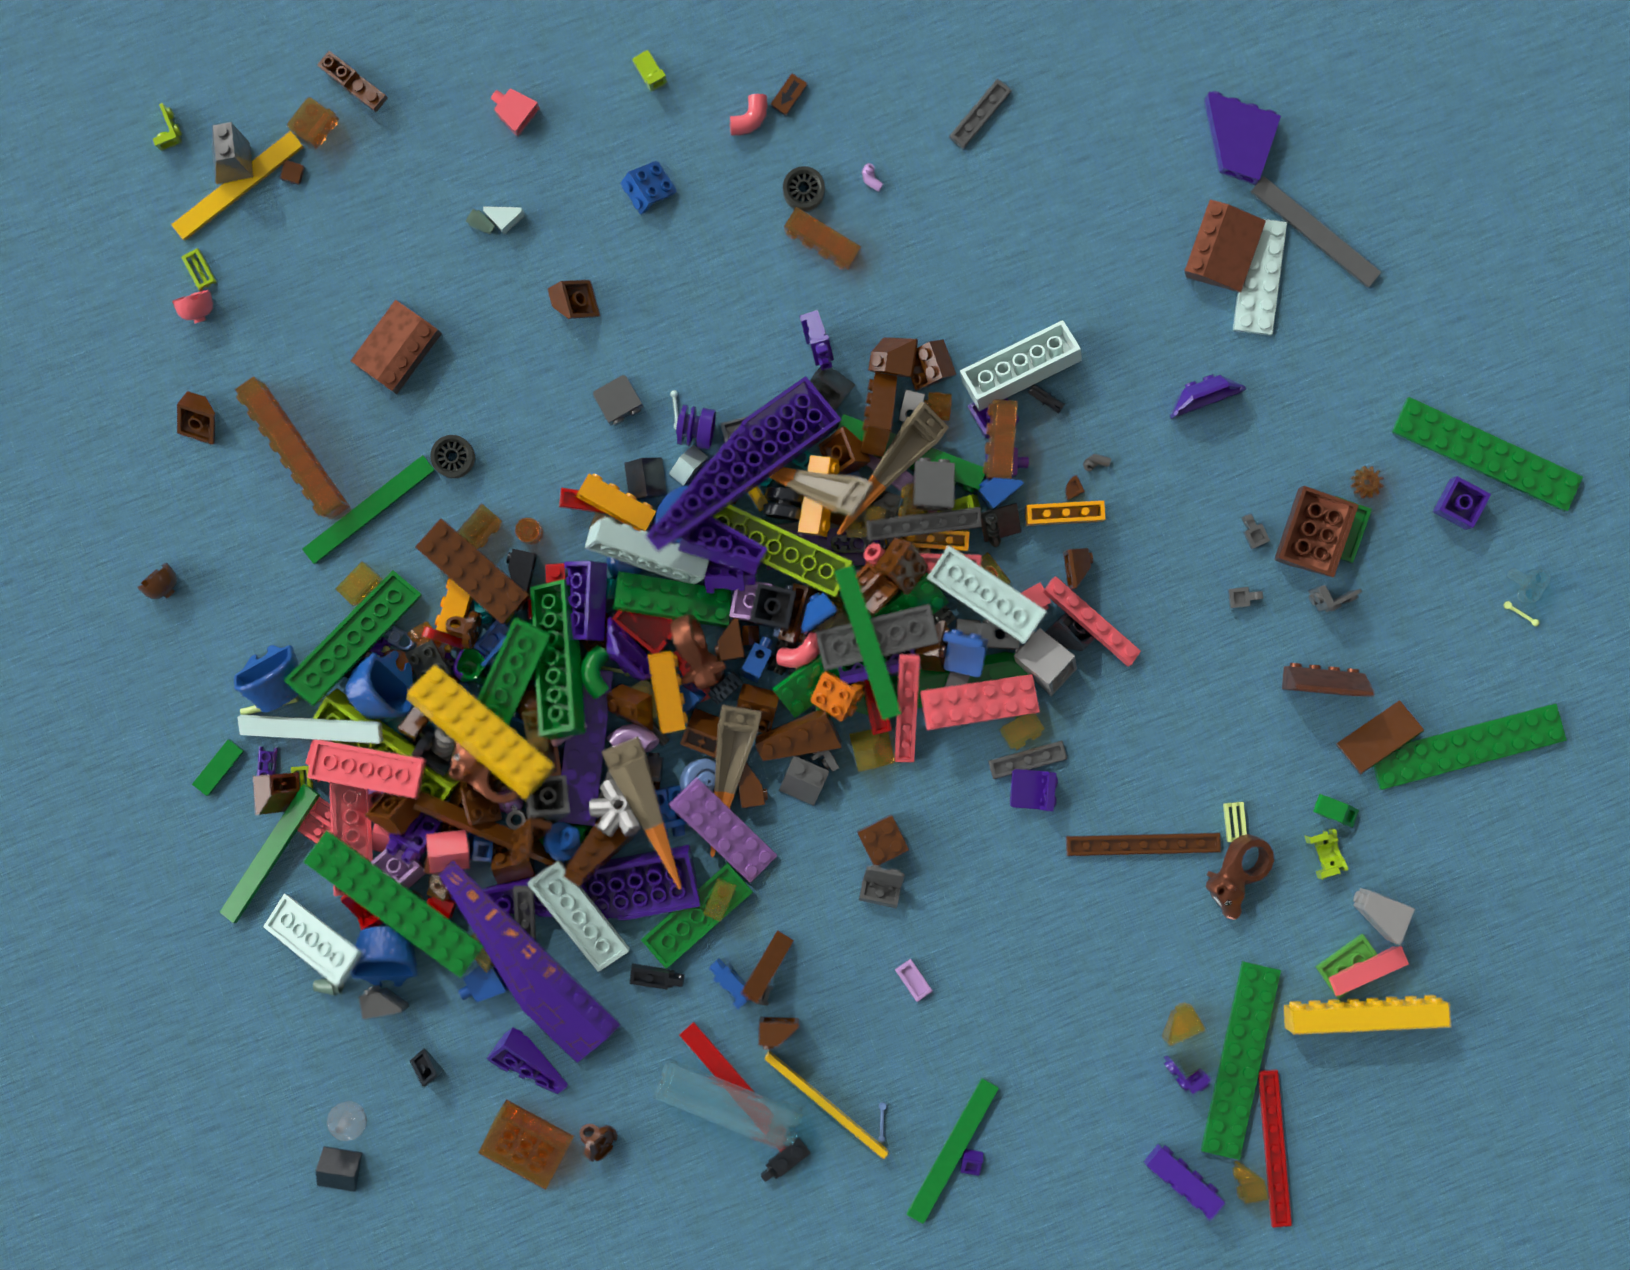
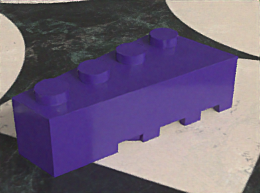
[678,517,767,574]
[564,561,608,641]
[1143,1144,1225,1221]

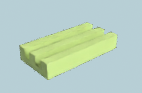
[1223,802,1247,842]

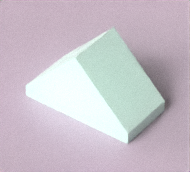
[483,207,524,234]
[669,445,708,486]

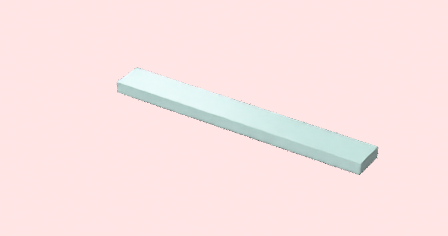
[237,715,383,743]

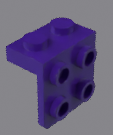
[1010,769,1058,811]
[1164,1055,1212,1095]

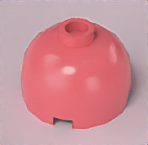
[172,290,213,323]

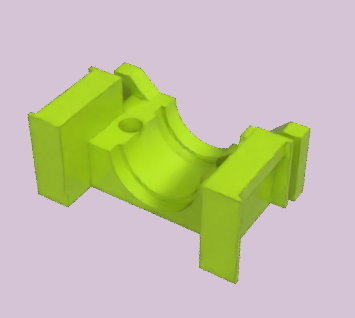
[1304,828,1349,880]

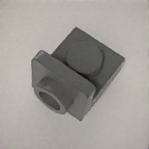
[811,750,839,772]

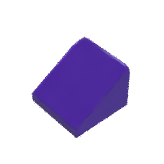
[960,1149,983,1176]

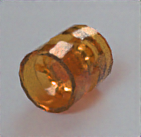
[515,517,544,545]
[407,621,443,648]

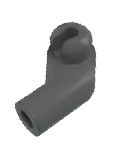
[1083,454,1111,471]

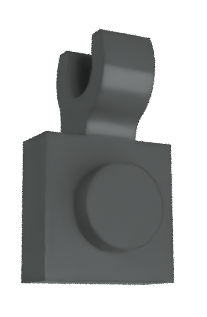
[1241,514,1270,549]
[1228,587,1263,608]

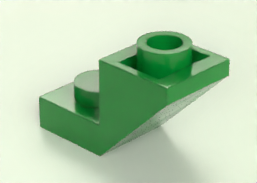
[1313,794,1359,828]

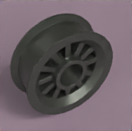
[783,166,825,211]
[430,435,475,478]

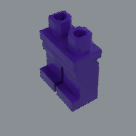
[799,310,834,370]
[705,560,758,593]
[386,812,441,865]

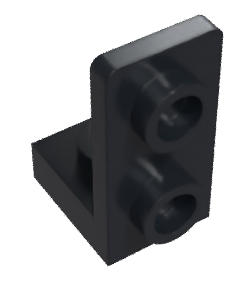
[411,730,452,776]

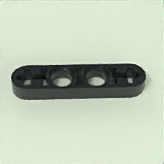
[831,534,906,553]

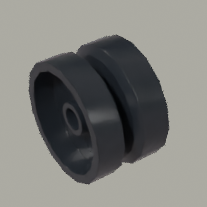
[762,487,804,522]

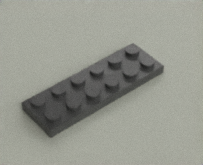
[815,604,938,670]

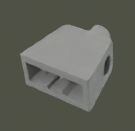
[899,390,925,427]

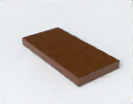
[1337,700,1424,775]

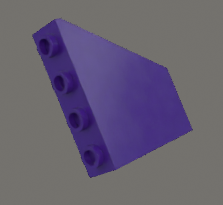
[1204,91,1281,185]

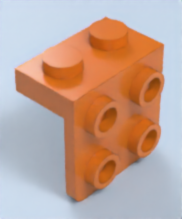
[811,671,865,722]

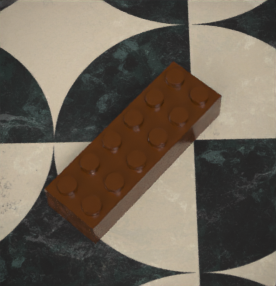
[415,518,531,625]

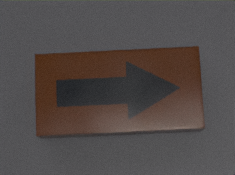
[771,73,807,116]

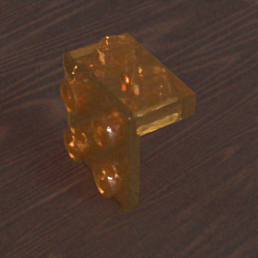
[287,97,340,149]

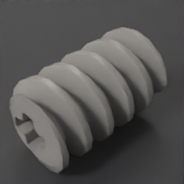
[430,726,455,761]

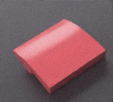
[297,797,331,844]

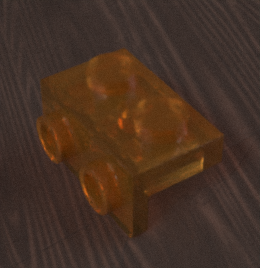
[458,503,502,549]

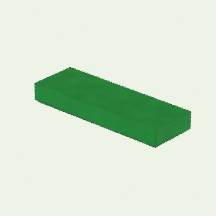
[192,739,244,796]

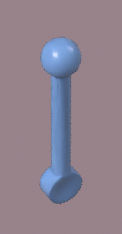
[878,1102,886,1143]

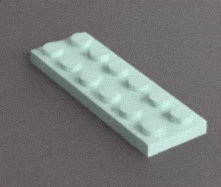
[1233,219,1287,336]
[927,545,1046,643]
[528,861,630,972]
[263,894,362,987]

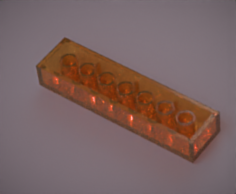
[235,376,350,520]

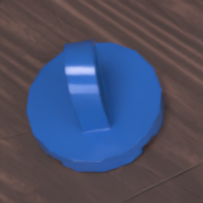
[543,822,580,861]

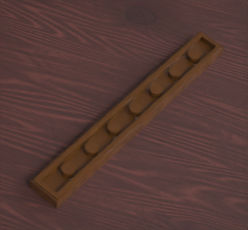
[413,791,558,866]
[1066,833,1221,856]

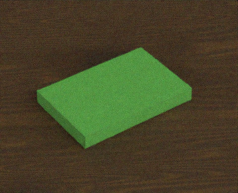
[1315,934,1377,999]

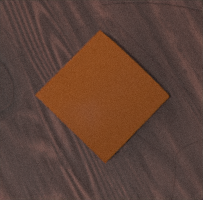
[856,562,899,617]

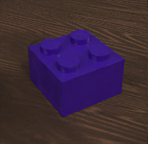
[1432,476,1491,530]

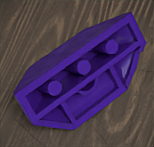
[1170,374,1246,419]
[606,617,651,680]

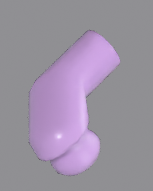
[862,164,883,192]

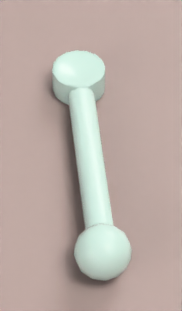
[670,390,678,429]

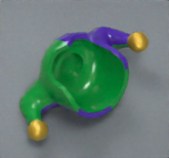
[444,644,488,686]

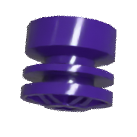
[676,405,716,449]

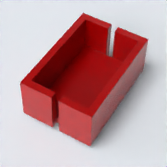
[612,610,673,654]

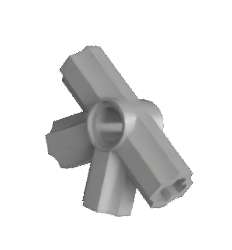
[590,779,641,836]

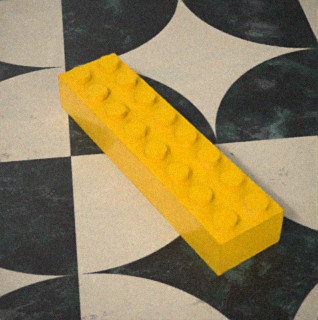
[407,665,554,800]
[1284,995,1450,1034]

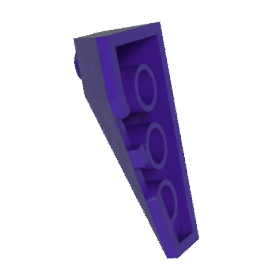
[486,1027,568,1094]

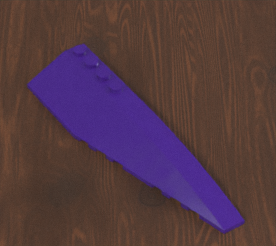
[482,844,701,920]

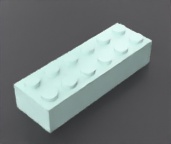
[960,320,1082,411]
[585,518,709,584]

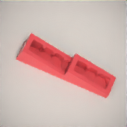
[1329,946,1409,996]

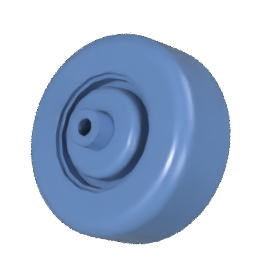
[680,759,716,793]

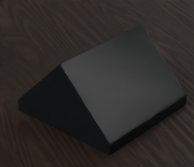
[624,458,667,500]
[316,1146,363,1192]

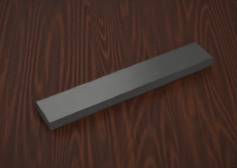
[866,507,982,541]

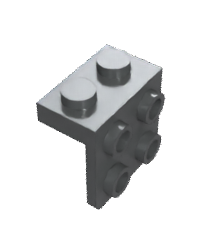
[593,375,643,426]
[1308,585,1362,612]
[859,865,905,908]

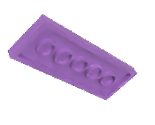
[669,777,777,883]

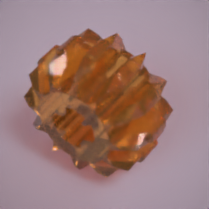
[1350,466,1384,498]

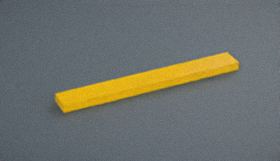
[171,131,304,241]
[765,1050,889,1159]

